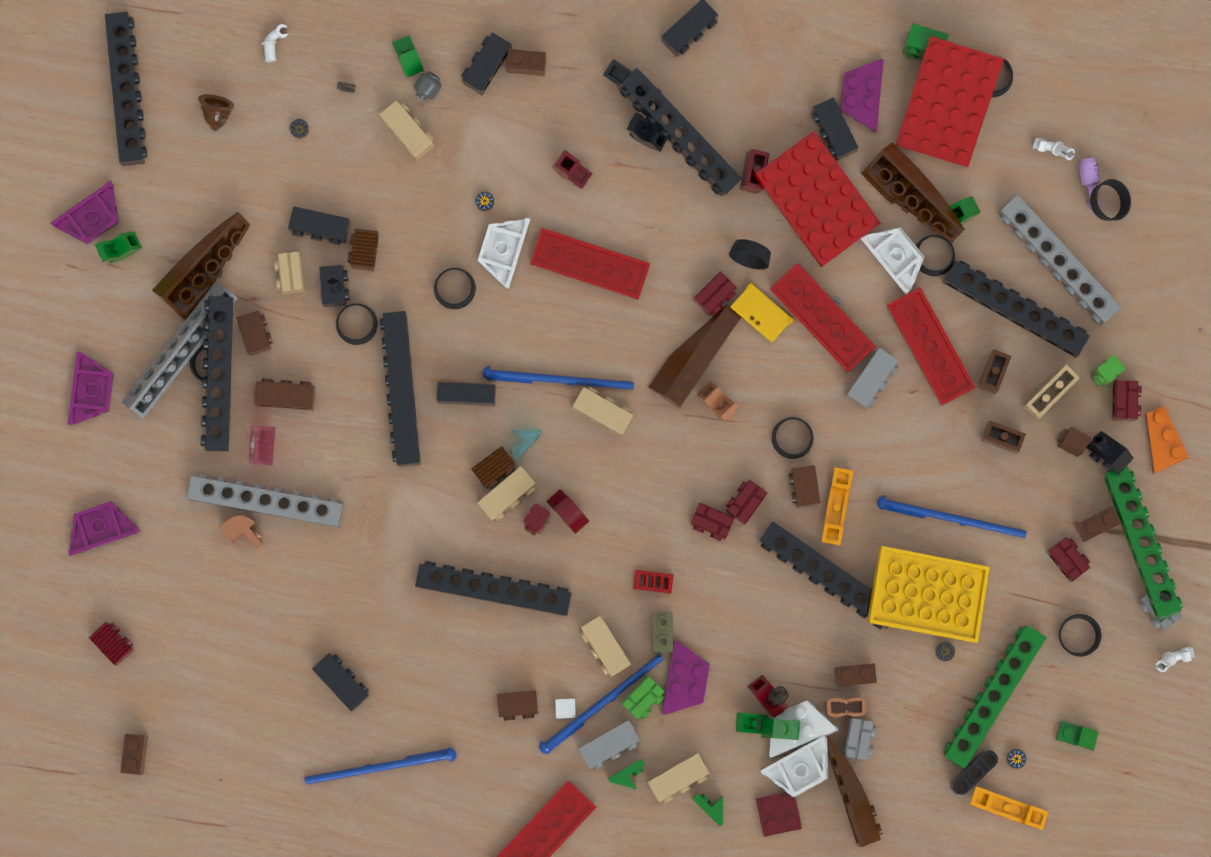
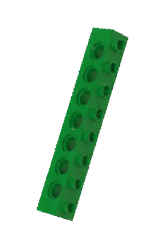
[1104,466,1183,621]
[943,625,1047,769]

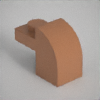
[697,382,739,421]
[219,516,263,548]

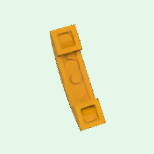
[821,467,854,546]
[969,786,1049,830]

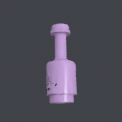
[1078,158,1101,209]

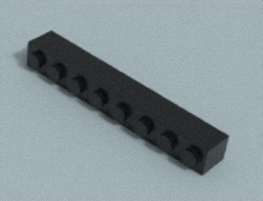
[380,311,421,467]

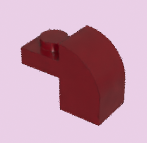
[552,150,593,189]
[546,489,589,534]
[748,675,789,718]

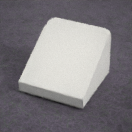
[555,699,576,719]

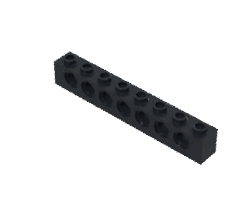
[105,12,147,166]
[617,68,742,196]
[943,260,1090,358]
[200,296,234,451]
[759,521,888,630]
[415,561,572,616]

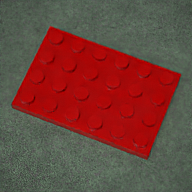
[896,35,1004,167]
[754,131,881,267]

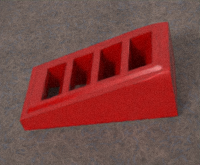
[633,570,674,594]

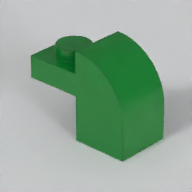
[95,231,142,263]

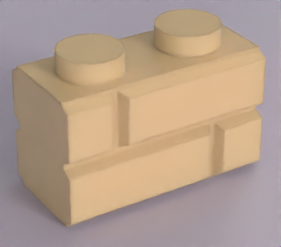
[274,252,306,294]

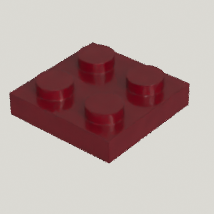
[756,792,802,837]

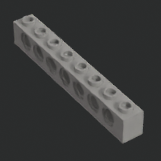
[999,195,1122,325]
[122,282,238,419]
[187,474,344,528]

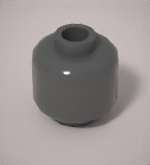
[414,71,442,101]

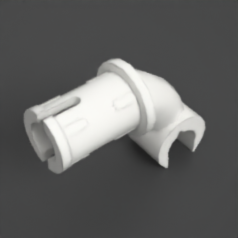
[261,24,288,62]
[1033,138,1075,160]
[1156,647,1195,672]

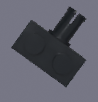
[319,265,350,307]
[1086,431,1134,475]

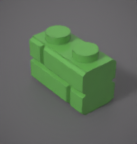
[1091,355,1126,387]
[621,676,665,720]

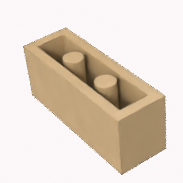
[379,100,434,161]
[1023,364,1080,421]
[572,387,634,437]
[477,466,536,522]
[580,615,631,677]
[647,753,710,804]

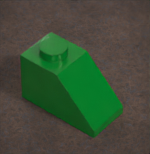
[950,196,981,224]
[761,718,800,740]

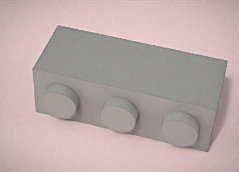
[846,347,898,410]
[578,720,640,770]

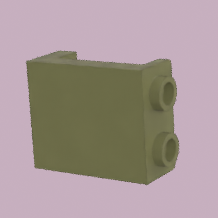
[653,612,673,653]

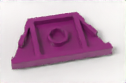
[840,59,884,132]
[51,181,119,245]
[68,352,114,425]
[68,501,141,556]
[662,641,710,715]

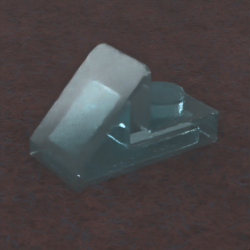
[511,429,542,462]

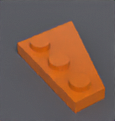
[1145,406,1189,474]

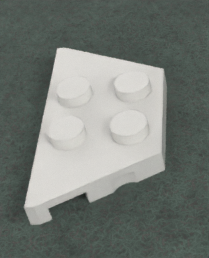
[478,218,531,289]
[860,227,925,295]
[769,701,838,758]
[761,736,828,797]

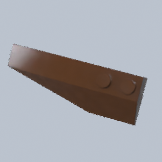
[861,142,965,242]
[152,212,250,320]
[648,304,741,409]
[826,735,883,847]

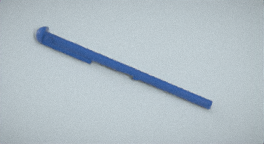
[482,366,634,390]
[877,495,1027,538]
[539,654,664,754]
[305,747,457,784]

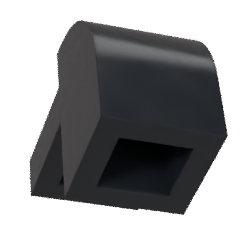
[627,113,667,152]

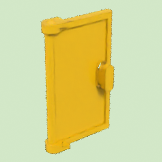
[730,282,794,343]

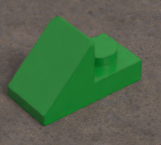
[392,35,424,78]
[735,712,768,734]
[1056,721,1099,751]
[608,759,645,789]
[692,793,723,826]

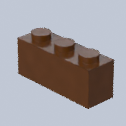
[254,378,316,410]

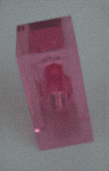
[249,426,276,466]

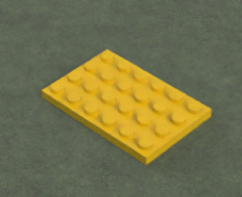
[867,546,990,643]

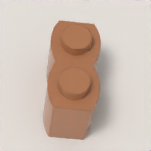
[825,697,866,718]

